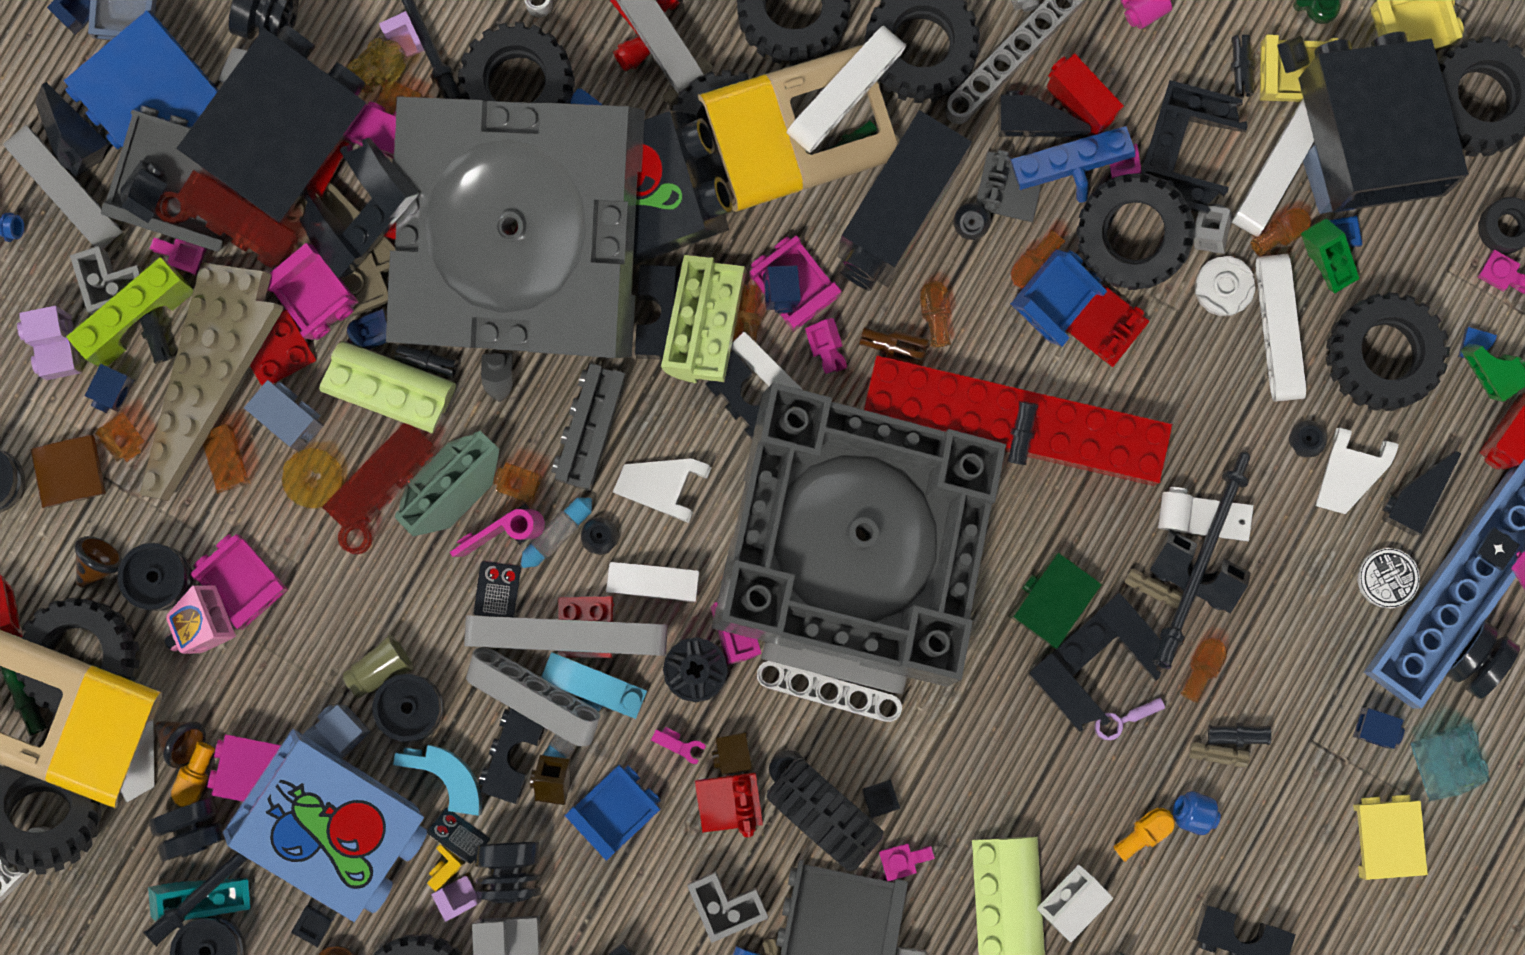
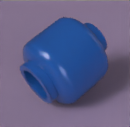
[1173,791,1221,835]

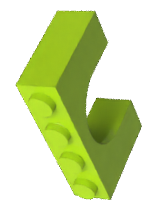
[66,257,194,367]

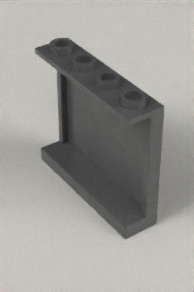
[101,105,239,252]
[776,859,908,955]

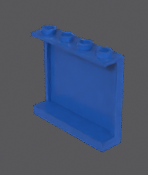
[63,10,218,149]

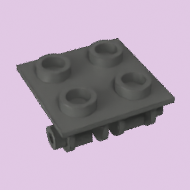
[976,150,1041,222]

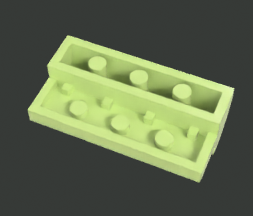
[661,255,746,383]
[319,340,456,433]
[972,837,1045,955]

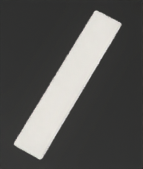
[731,332,803,390]

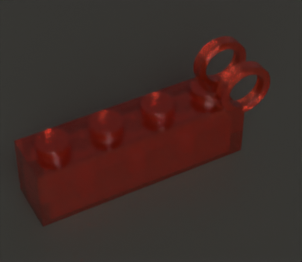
[155,170,302,268]
[322,423,436,555]

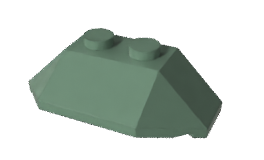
[395,431,500,536]

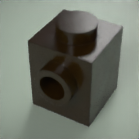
[712,732,752,776]
[530,755,571,805]

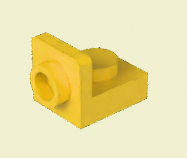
[427,844,465,892]

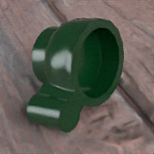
[1293,0,1341,24]

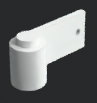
[1158,487,1254,542]

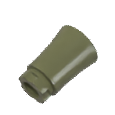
[343,634,413,698]

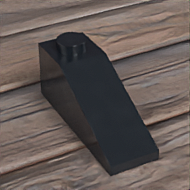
[35,82,108,177]
[998,91,1091,138]
[1381,451,1461,536]

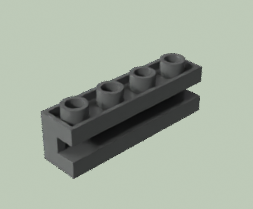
[551,363,626,491]

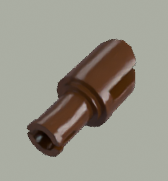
[859,327,929,366]

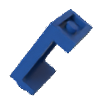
[1010,249,1107,347]
[564,764,661,861]

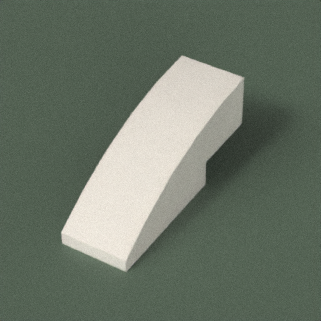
[606,562,700,602]

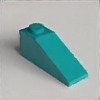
[148,878,250,922]

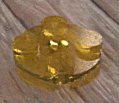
[347,38,407,93]
[282,448,344,509]

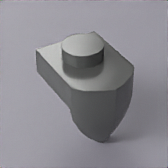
[481,353,513,402]

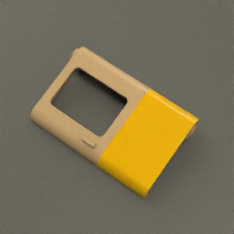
[698,45,900,212]
[0,630,162,809]

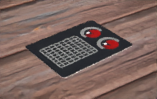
[473,561,521,618]
[427,808,490,864]

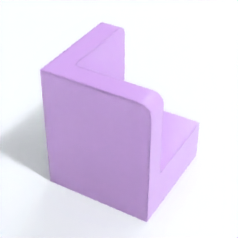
[379,11,424,62]
[431,876,481,922]

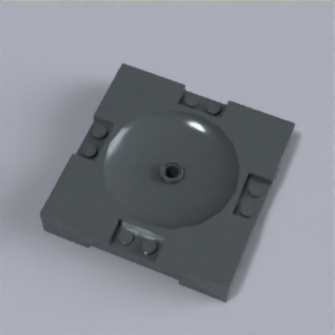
[386,97,645,358]
[712,382,1006,687]

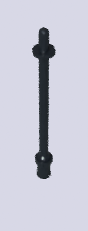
[401,0,462,99]
[1152,451,1250,669]
[143,852,248,947]

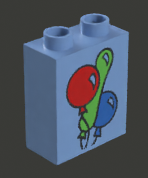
[223,729,427,922]

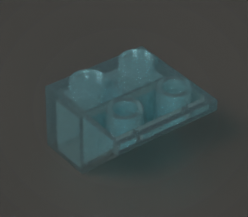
[1410,722,1490,801]

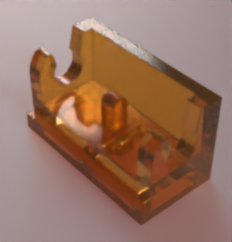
[203,424,250,494]

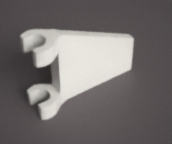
[1315,428,1399,514]
[613,458,712,523]
[121,719,154,802]

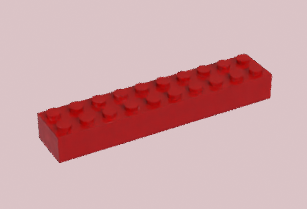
[863,355,1173,486]

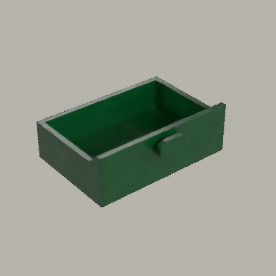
[1008,552,1102,649]

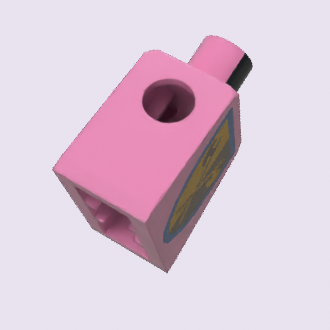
[165,586,236,654]

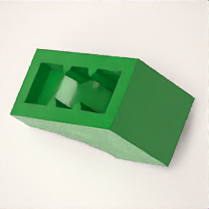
[1301,219,1360,294]
[1460,343,1525,402]

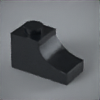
[120,160,168,223]

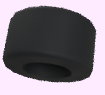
[1478,197,1525,254]

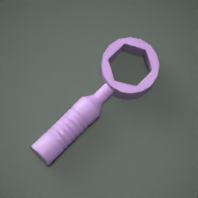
[1094,698,1165,740]

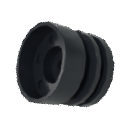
[228,0,299,40]
[663,637,728,703]
[474,842,541,903]

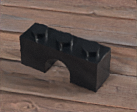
[635,265,680,360]
[705,351,760,440]
[1150,529,1251,614]
[478,708,545,804]
[1192,903,1296,955]

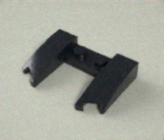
[1141,80,1248,214]
[299,138,419,279]
[1028,593,1162,732]

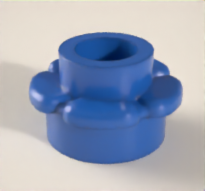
[0,213,24,242]

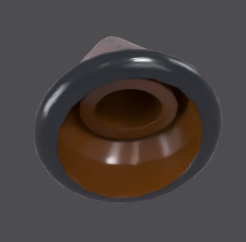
[74,536,122,588]
[155,721,206,768]

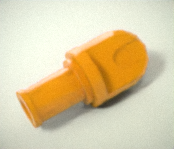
[171,742,215,807]
[1113,807,1175,862]

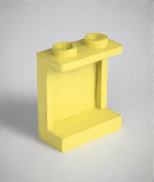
[1370,0,1464,51]
[1260,35,1338,102]
[1353,795,1428,880]

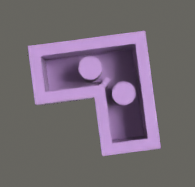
[17,306,82,380]

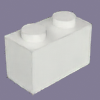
[1037,865,1113,942]

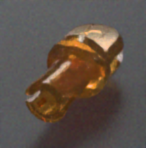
[1250,207,1311,256]
[1011,229,1066,288]
[920,281,952,348]
[732,285,762,342]
[1181,638,1227,703]

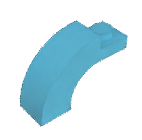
[541,652,647,719]
[393,745,482,815]

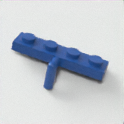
[1011,126,1135,203]

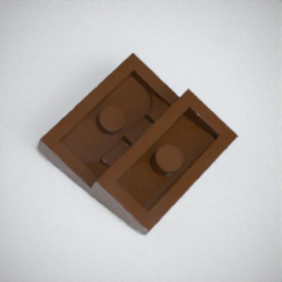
[31,435,106,508]

